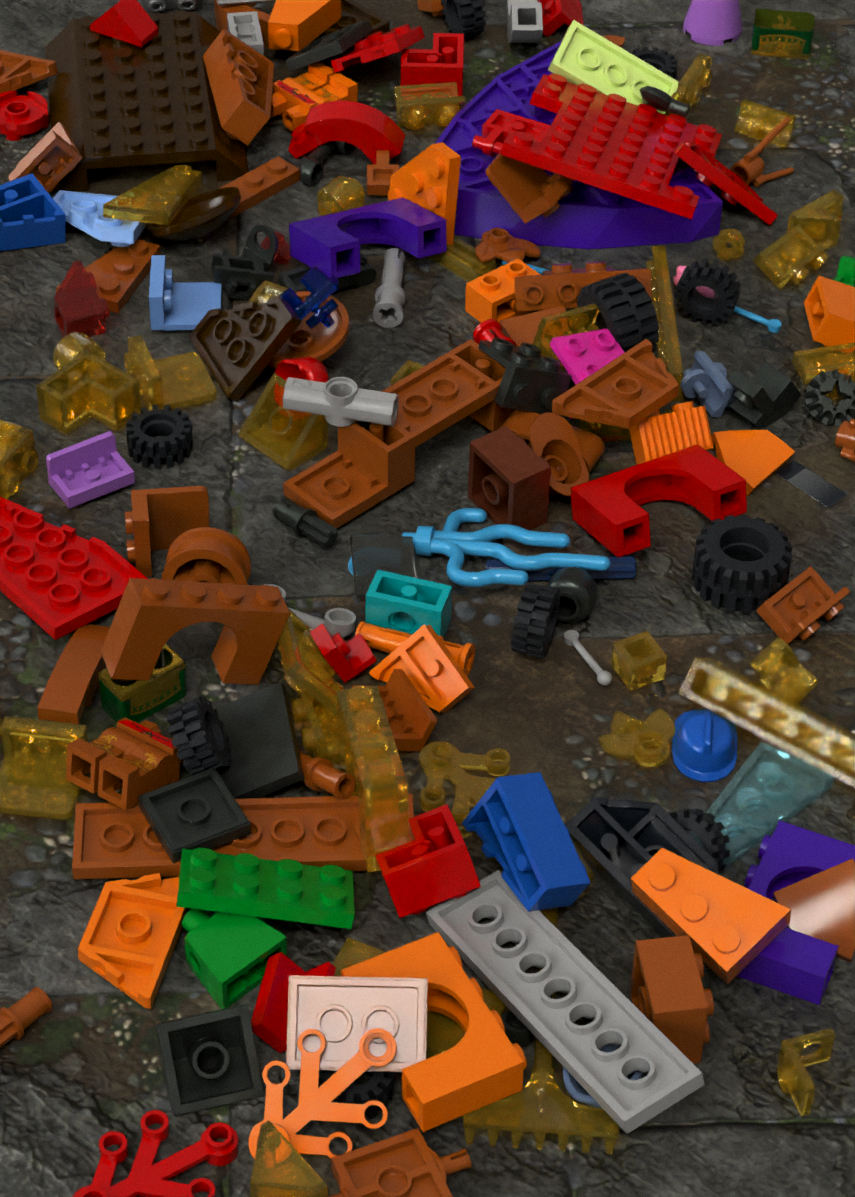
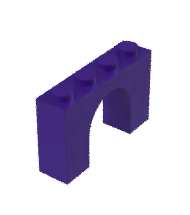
[289,197,447,280]
[737,820,855,1006]

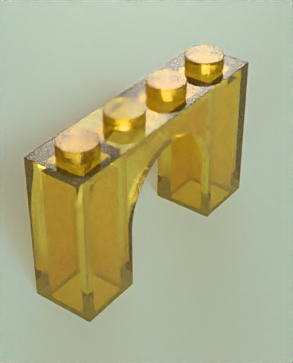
[336,686,409,872]

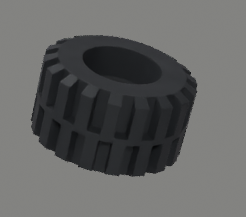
[577,273,659,353]
[692,515,792,614]

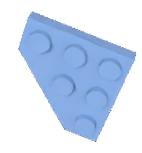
[53,190,156,247]

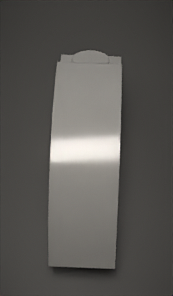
[506,0,543,43]

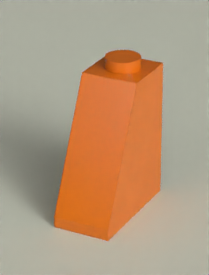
[268,0,342,51]

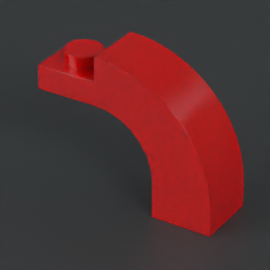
[288,101,406,165]

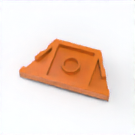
[78,873,190,1009]

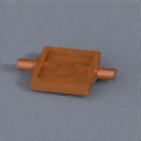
[329,1128,471,1197]

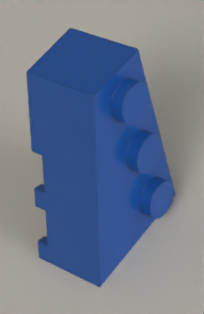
[462,772,591,912]

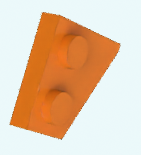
[369,624,475,713]

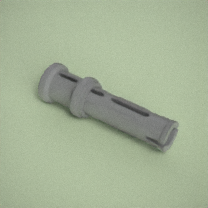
[373,248,405,328]

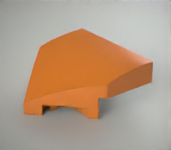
[711,430,795,496]

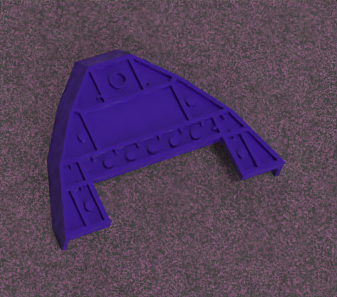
[434,41,723,250]

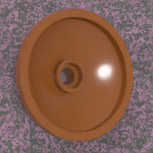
[268,291,350,368]

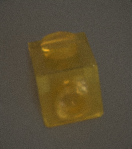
[750,637,818,708]

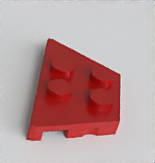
[331,24,425,73]
[675,142,778,225]

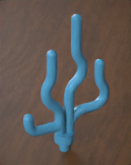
[402,508,611,587]

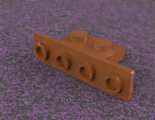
[514,261,652,311]

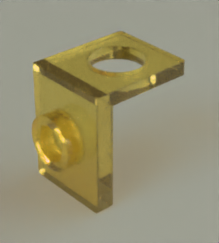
[777,1028,835,1116]

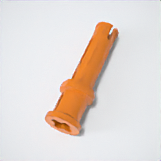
[355,621,475,677]

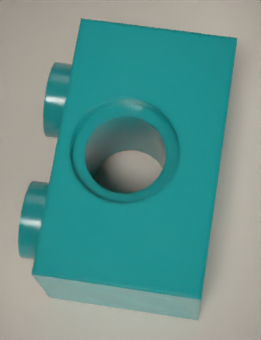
[365,569,452,638]

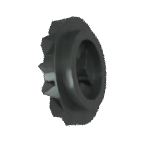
[805,369,855,426]

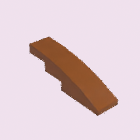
[37,624,110,724]

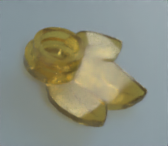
[598,709,675,767]

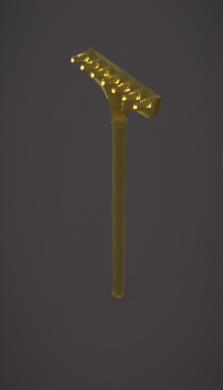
[463,907,619,1154]

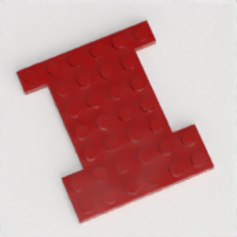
[500,74,722,219]

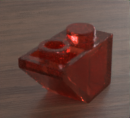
[54,260,110,344]

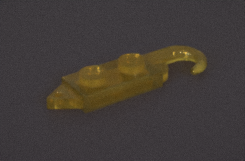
[664,53,713,116]

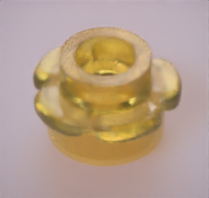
[713,229,745,261]

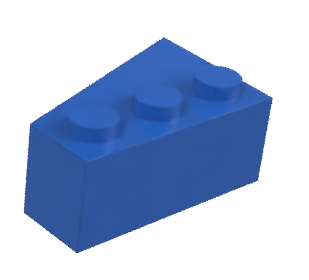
[0,173,66,251]

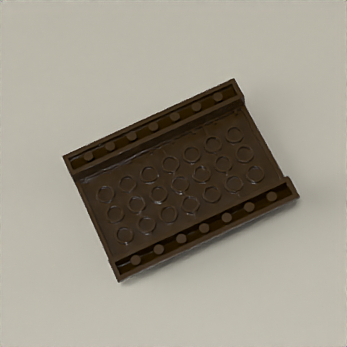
[45,10,249,193]

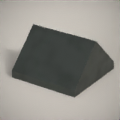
[156,1004,264,1116]

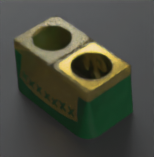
[751,8,815,59]
[98,643,187,723]

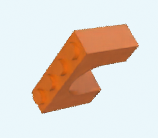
[341,932,527,1132]

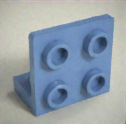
[149,255,222,331]

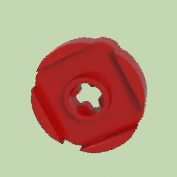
[0,90,49,141]

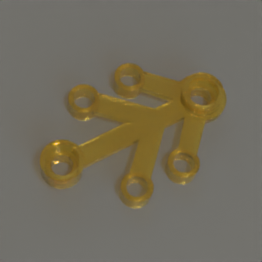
[419,742,527,838]

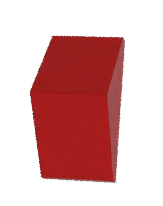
[90,0,159,47]

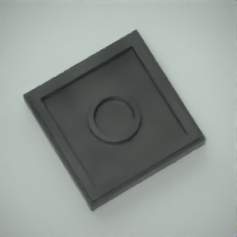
[138,767,251,864]

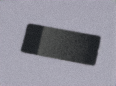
[776,461,846,507]

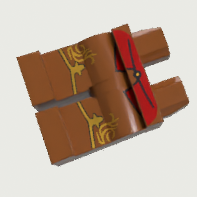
[66,717,183,810]

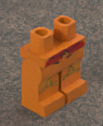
[270,61,358,131]

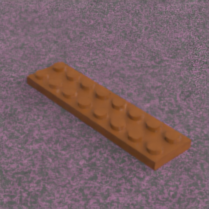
[72,794,415,879]

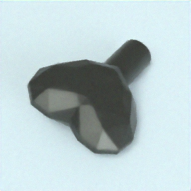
[640,86,690,117]

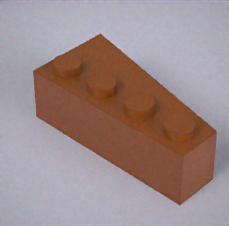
[202,28,274,145]

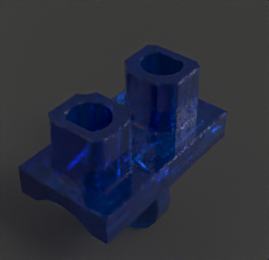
[278,266,340,329]

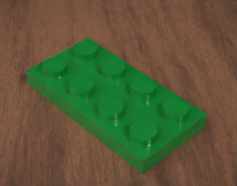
[176,848,355,929]

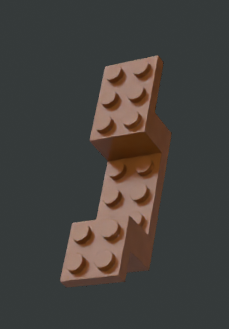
[283,339,515,529]

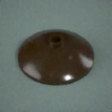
[147,187,241,243]

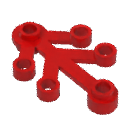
[72,1110,239,1197]

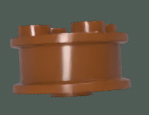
[162,527,252,585]

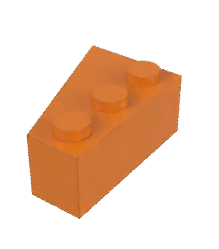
[630,848,791,985]

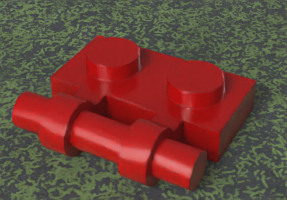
[472,109,551,157]

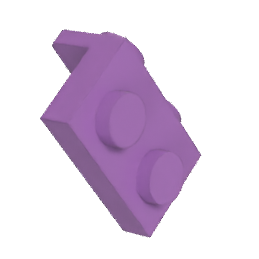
[46,431,135,509]

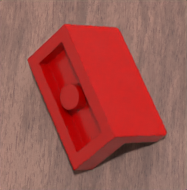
[537,0,584,37]
[251,952,336,1053]

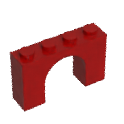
[570,444,747,558]

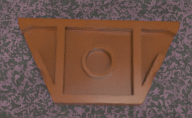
[0,50,58,93]
[552,339,679,429]

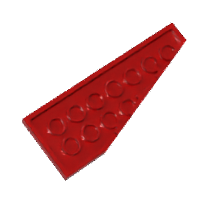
[0,497,148,640]

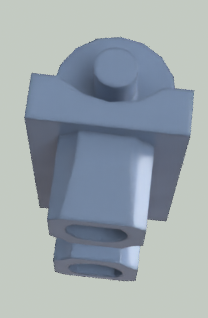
[680,351,736,418]

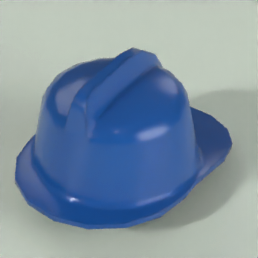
[672,709,737,783]

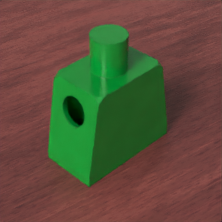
[182,909,287,1009]

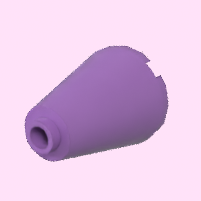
[683,0,743,46]

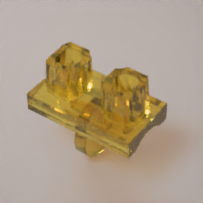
[734,100,796,148]

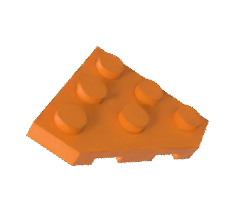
[387,142,461,247]

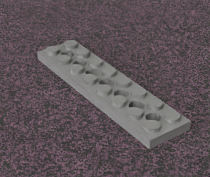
[426,870,704,1134]

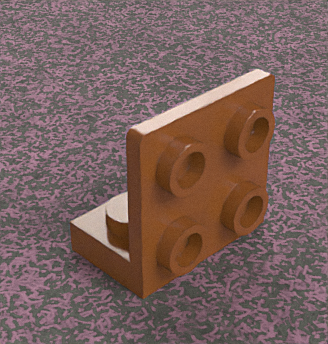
[7,122,83,194]

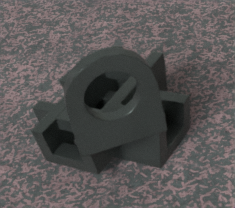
[211,224,279,301]

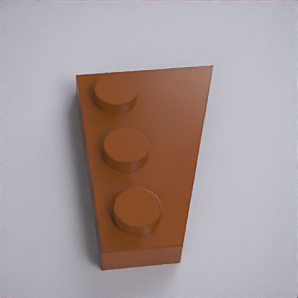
[56,239,161,313]

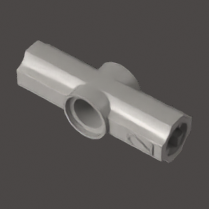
[283,377,399,427]

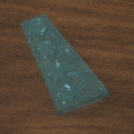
[689,741,835,873]

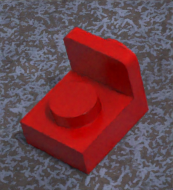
[310,623,376,683]

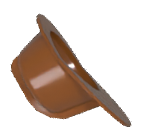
[529,412,589,497]

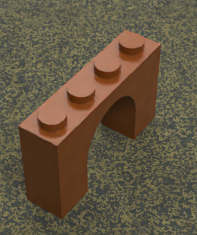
[101,578,290,685]

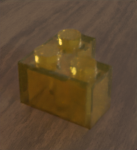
[36,351,141,434]

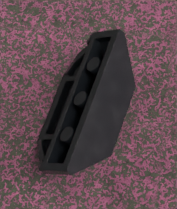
[565,797,718,937]

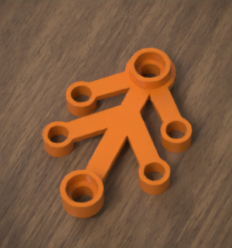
[248,1028,397,1167]

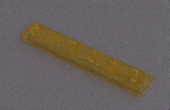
[646,245,684,402]

